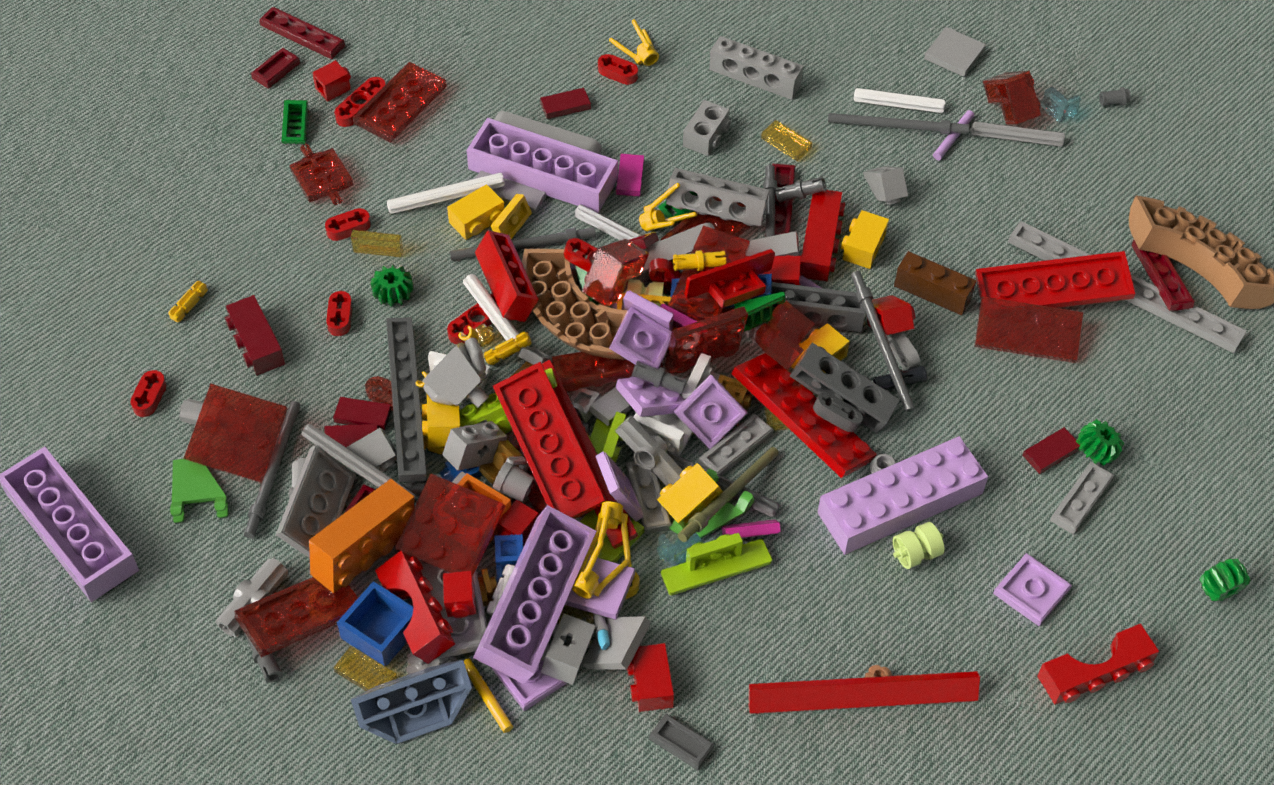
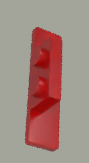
[684,249,775,308]

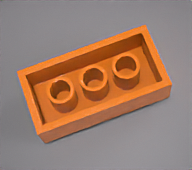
[309,479,415,593]

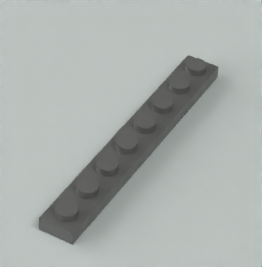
[386,317,426,482]

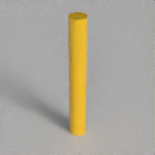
[464,658,513,733]

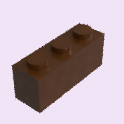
[894,251,976,316]

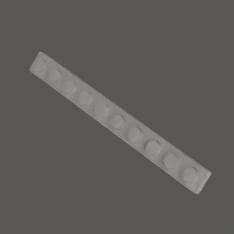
[1008,221,1246,353]

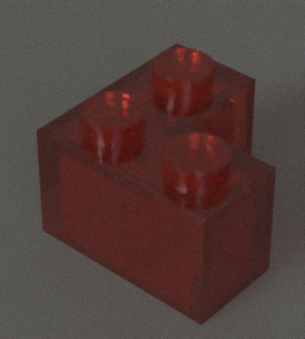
[983,70,1041,124]
[582,239,649,307]
[754,300,815,370]

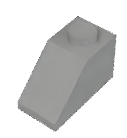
[863,166,908,205]
[335,428,397,472]

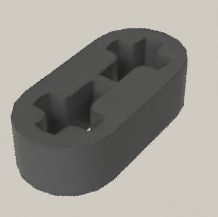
[813,393,863,432]

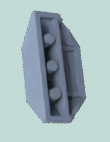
[351,660,472,744]

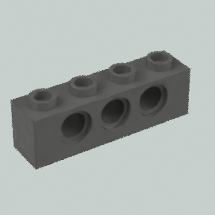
[764,282,865,332]
[790,343,899,433]

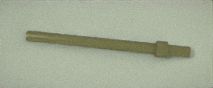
[678,447,779,542]

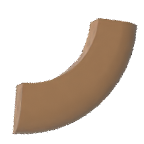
[1129,196,1274,309]
[522,249,628,360]

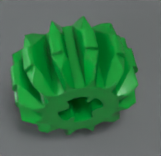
[371,264,414,307]
[1076,419,1124,466]
[1199,559,1251,601]

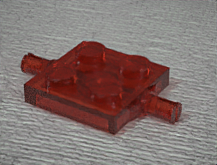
[289,144,354,205]

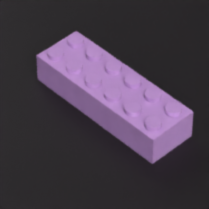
[467,118,618,213]
[818,436,988,555]
[0,447,139,602]
[473,505,596,684]

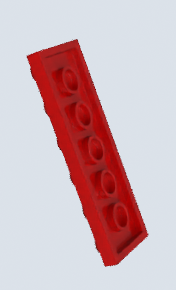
[975,251,1135,317]
[731,352,877,479]
[493,362,607,519]

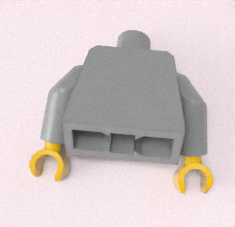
[416,326,489,408]

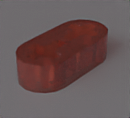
[365,376,393,411]

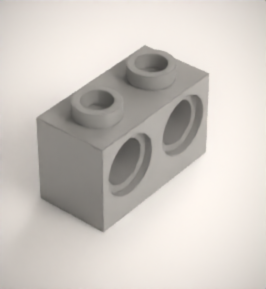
[683,100,731,156]

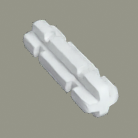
[486,564,515,616]

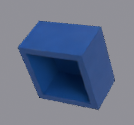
[337,581,413,667]

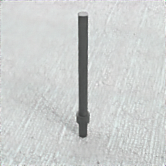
[828,113,969,134]
[763,165,777,237]
[450,227,596,261]
[851,271,915,412]
[244,401,301,539]

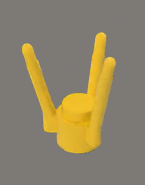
[609,19,659,66]
[639,183,697,232]
[590,501,632,568]
[572,540,629,599]

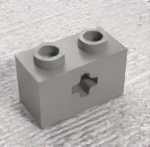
[442,421,508,471]
[541,614,595,685]

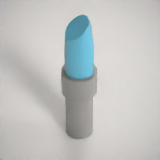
[593,614,610,650]

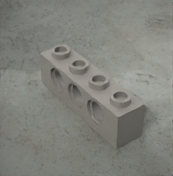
[709,36,803,100]
[666,168,770,226]

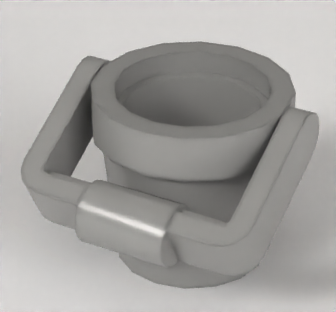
[492,457,535,502]

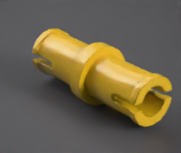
[673,250,726,271]

